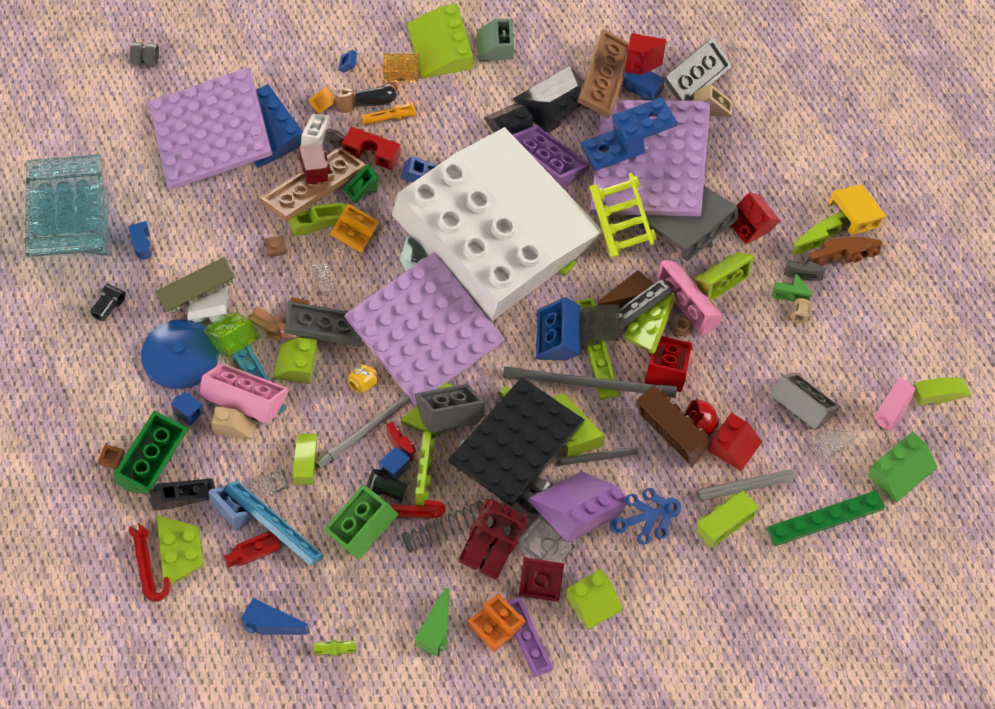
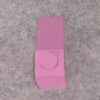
[875,377,916,431]

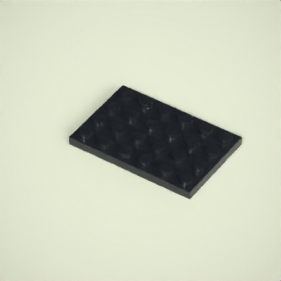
[449,377,585,507]

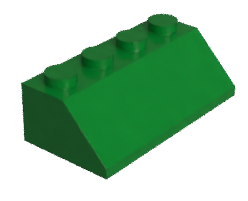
[114,411,189,494]

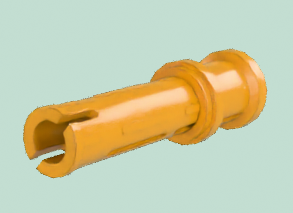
[361,101,416,126]

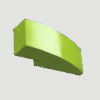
[288,202,346,236]
[913,377,971,406]
[293,434,318,485]

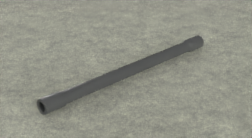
[503,366,677,398]

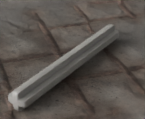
[698,469,794,500]

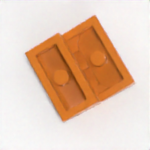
[467,593,526,652]

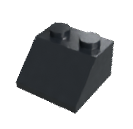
[484,103,533,135]

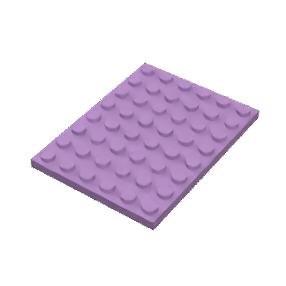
[590,100,710,216]

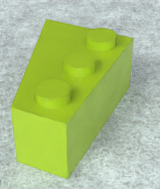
[552,393,605,457]

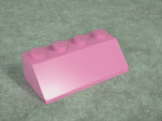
[655,260,722,336]
[199,363,289,423]

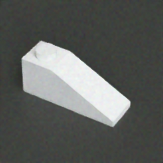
[301,113,330,149]

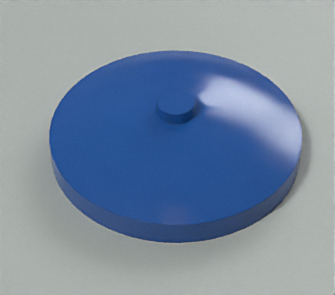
[141,320,219,389]

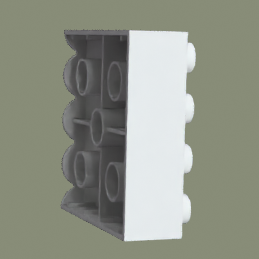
[392,127,603,322]

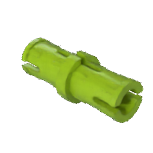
[313,640,356,656]

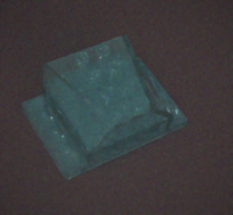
[25,154,109,257]

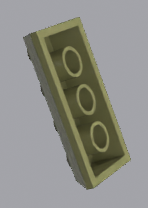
[155,257,236,313]

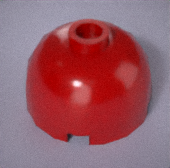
[684,399,719,436]

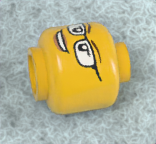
[348,364,377,393]

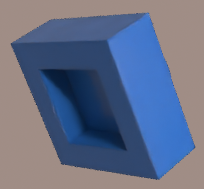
[338,49,357,73]

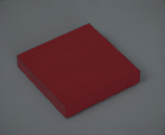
[519,557,565,602]

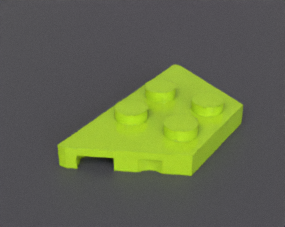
[624,293,676,354]
[157,516,204,585]

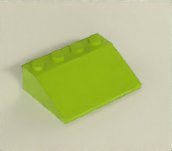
[407,3,473,79]

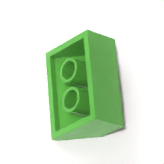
[868,432,937,503]
[323,484,398,560]

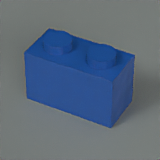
[622,71,664,100]

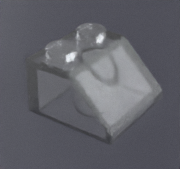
[517,515,575,563]

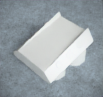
[188,286,228,323]

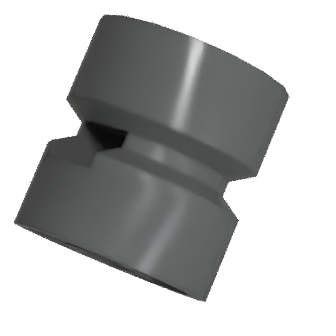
[130,42,159,67]
[517,477,551,514]

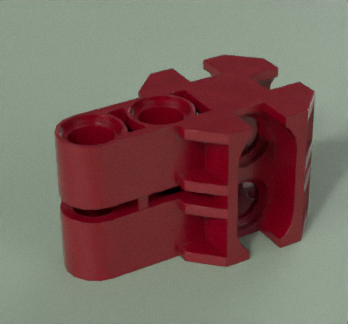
[459,499,527,580]

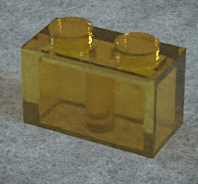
[382,53,420,82]

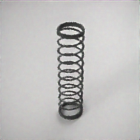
[401,500,488,553]

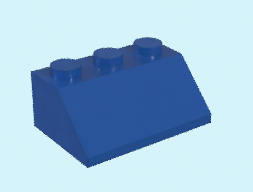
[536,297,580,361]

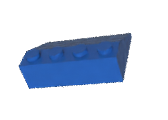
[254,84,303,168]

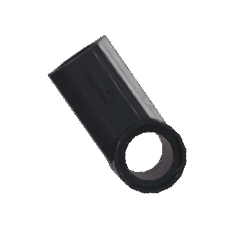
[90,284,126,321]
[366,469,408,501]

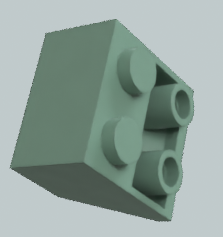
[477,19,514,60]

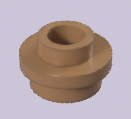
[672,318,692,336]

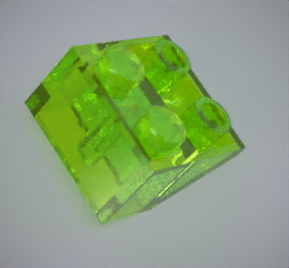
[203,312,259,357]

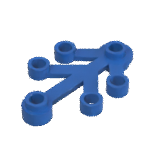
[609,488,681,545]

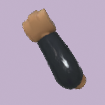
[334,80,399,113]

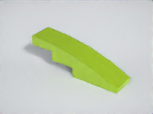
[792,211,851,256]

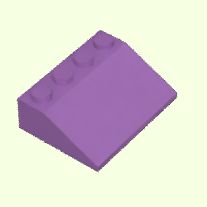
[513,125,591,190]
[528,472,627,543]

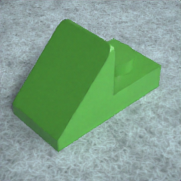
[771,274,812,302]

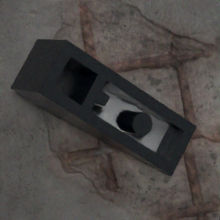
[149,478,215,511]

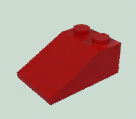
[644,336,692,392]

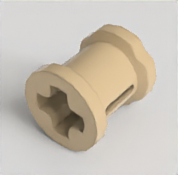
[791,298,811,323]

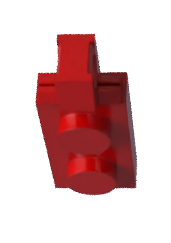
[224,531,282,567]

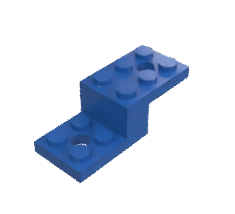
[580,97,677,171]

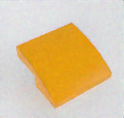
[329,203,379,253]

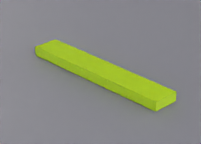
[575,298,619,400]

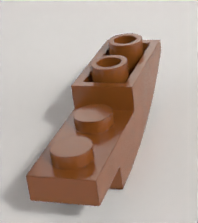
[807,237,883,266]

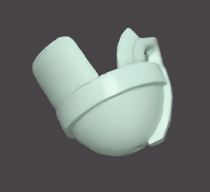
[400,235,429,271]

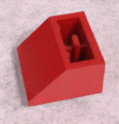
[731,192,781,245]

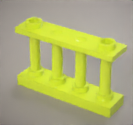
[589,173,657,258]

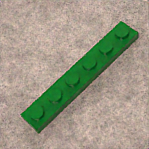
[767,490,885,547]

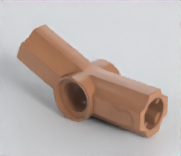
[248,306,305,341]

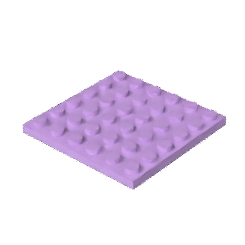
[149,67,273,190]
[344,252,505,406]

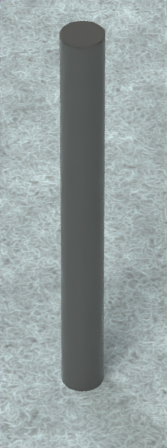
[560,447,639,465]

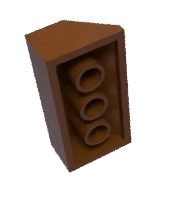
[636,385,708,466]

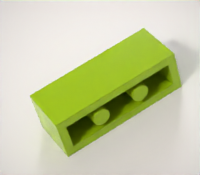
[696,491,759,548]

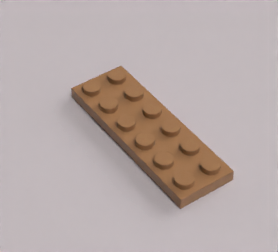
[577,29,629,119]
[260,147,366,221]

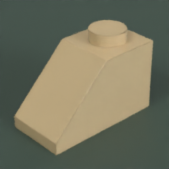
[693,84,733,117]
[211,406,256,440]

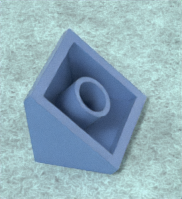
[209,487,254,531]

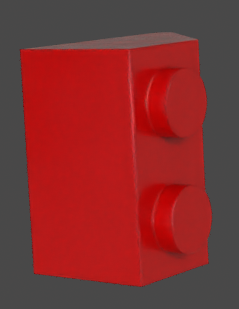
[625,33,667,75]
[708,413,762,471]

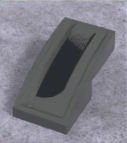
[784,260,826,281]

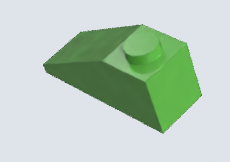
[415,587,449,656]

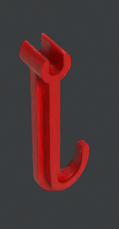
[389,500,446,518]
[129,523,171,602]

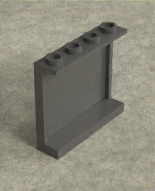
[639,185,738,261]

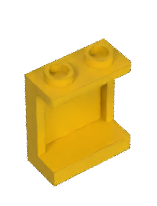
[828,184,886,236]

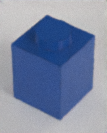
[171,391,204,426]
[379,447,410,480]

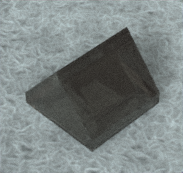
[325,128,345,149]

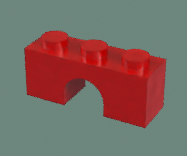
[342,127,401,170]

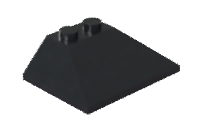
[513,66,589,133]

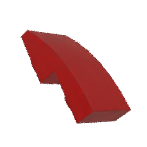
[386,422,416,462]

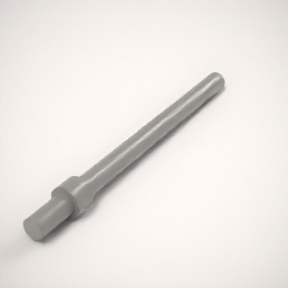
[316,395,410,469]

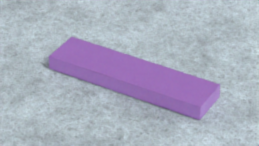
[508,597,553,678]

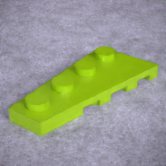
[415,431,435,506]

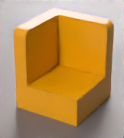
[308,86,335,115]

